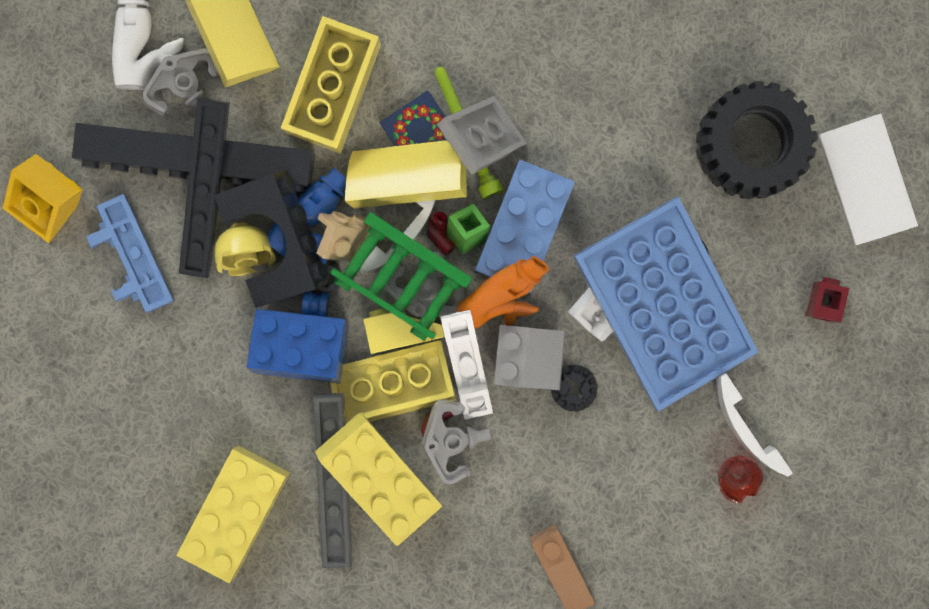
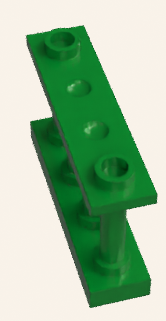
[330,212,472,341]

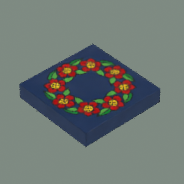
[379,90,446,146]

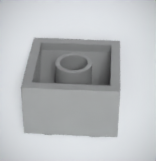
[494,325,566,390]

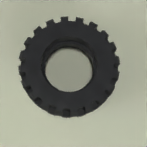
[696,81,818,199]

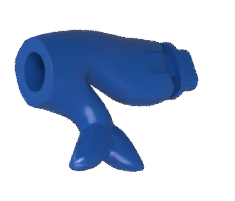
[267,167,346,265]

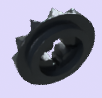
[551,365,598,412]

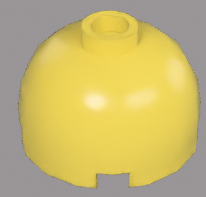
[214,222,276,276]

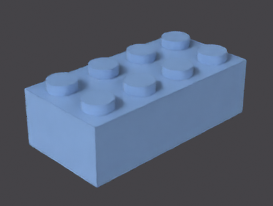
[475,159,575,293]

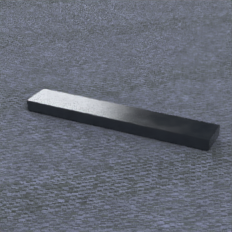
[179,97,230,278]

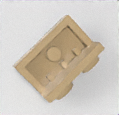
[316,211,369,261]

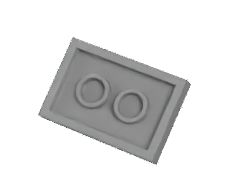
[437,96,527,175]

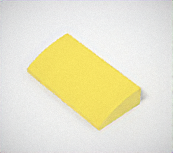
[185,0,280,88]
[345,140,467,209]
[330,340,456,424]

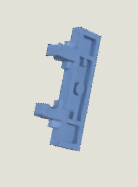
[86,194,175,313]

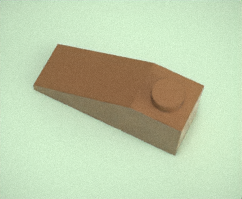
[529,524,596,609]

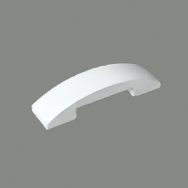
[359,200,436,274]
[441,310,493,420]
[716,373,793,477]

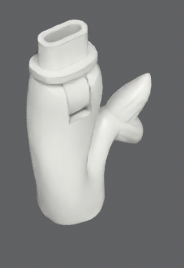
[112,0,184,90]

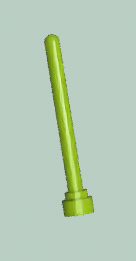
[435,67,504,200]

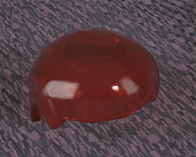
[717,455,763,503]

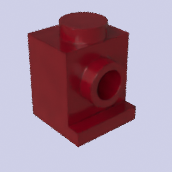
[805,277,850,323]

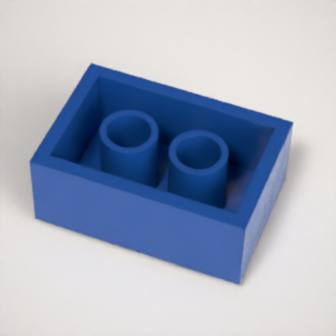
[246,309,349,384]

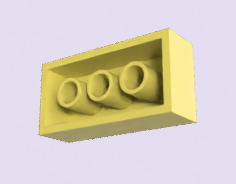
[281,16,381,154]
[315,412,442,546]
[176,446,290,583]

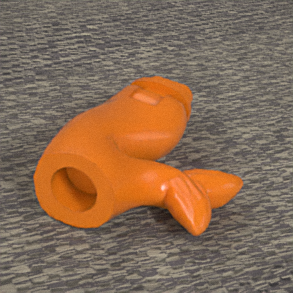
[456,256,549,329]

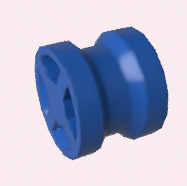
[302,290,330,317]

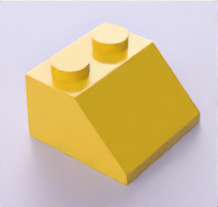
[2,154,83,244]

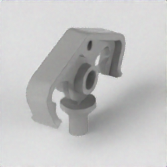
[142,49,220,117]
[384,251,465,317]
[422,399,491,484]

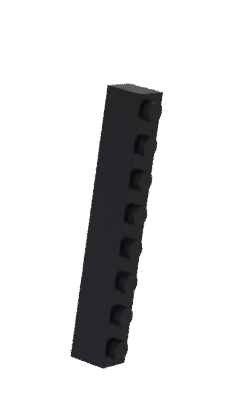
[72,123,315,193]

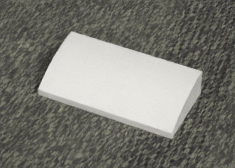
[819,114,918,245]

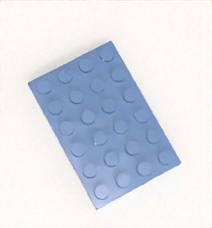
[573,197,758,412]

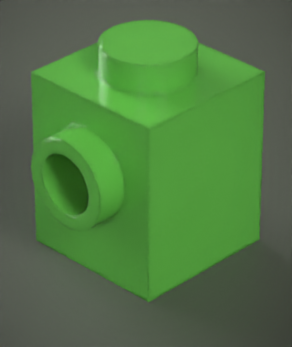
[446,203,490,255]

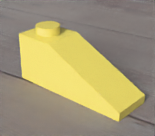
[363,308,445,354]

